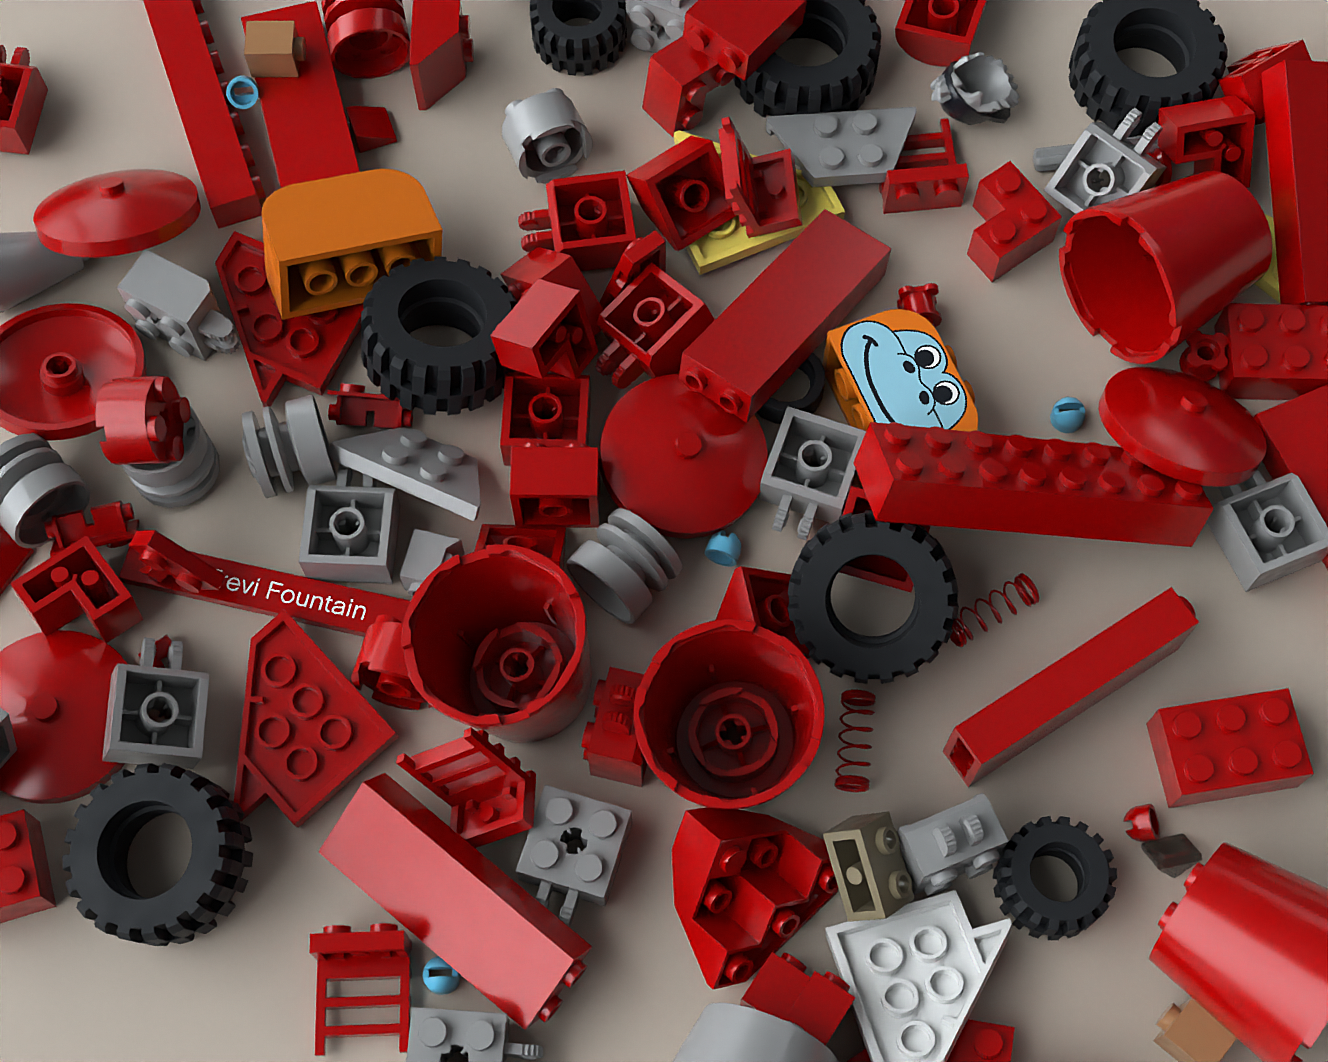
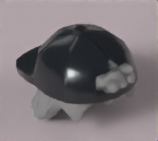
[930,52,1020,125]

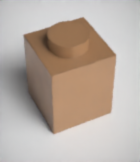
[244,21,306,77]
[1153,999,1237,1062]

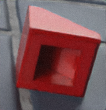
[345,106,397,153]

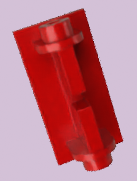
[327,383,413,429]
[44,500,140,557]

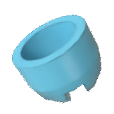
[226,75,259,109]
[1050,396,1085,433]
[704,530,742,567]
[423,956,461,995]

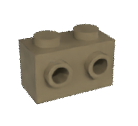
[823,811,915,922]

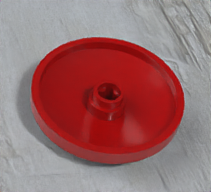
[33,169,201,258]
[0,303,147,441]
[1098,367,1267,487]
[599,374,768,539]
[0,630,128,804]

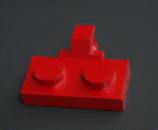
[129,530,225,593]

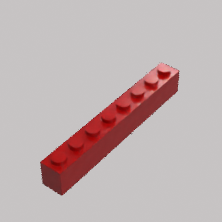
[143,0,267,229]

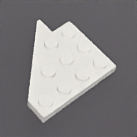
[825,890,1012,1062]

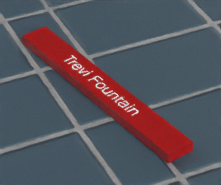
[118,547,410,637]

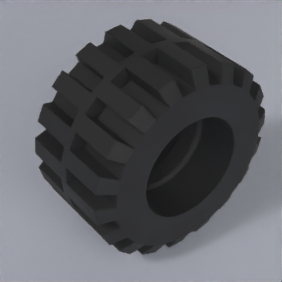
[530,0,627,76]
[993,816,1117,940]

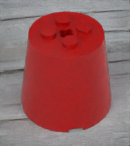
[1059,171,1272,364]
[401,544,592,743]
[634,619,825,809]
[1149,842,1328,1062]

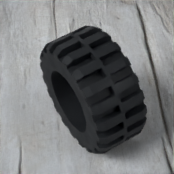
[733,0,881,118]
[1069,0,1228,137]
[361,256,518,416]
[788,510,959,684]
[62,763,253,946]

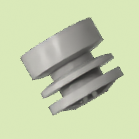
[242,395,337,498]
[121,406,220,508]
[0,433,91,548]
[566,508,682,624]

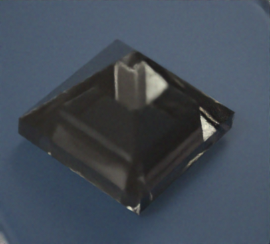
[1141,833,1202,878]

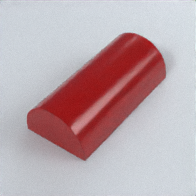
[895,0,988,67]

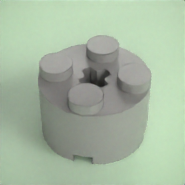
[502,88,593,184]

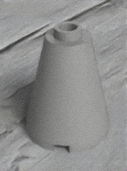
[0,232,89,313]

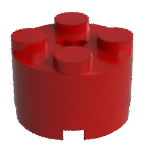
[95,376,191,465]
[351,615,432,710]

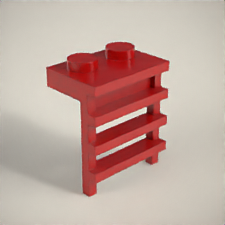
[718,117,803,238]
[879,118,969,214]
[396,727,536,848]
[309,923,412,1056]

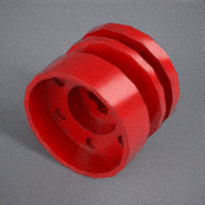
[321,0,411,79]

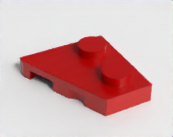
[599,230,666,310]

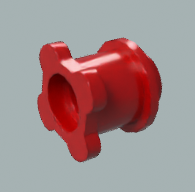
[896,283,942,328]
[1179,330,1228,382]

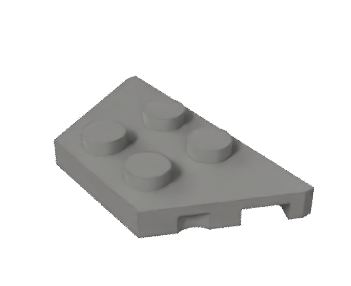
[766,107,917,187]
[328,427,481,521]

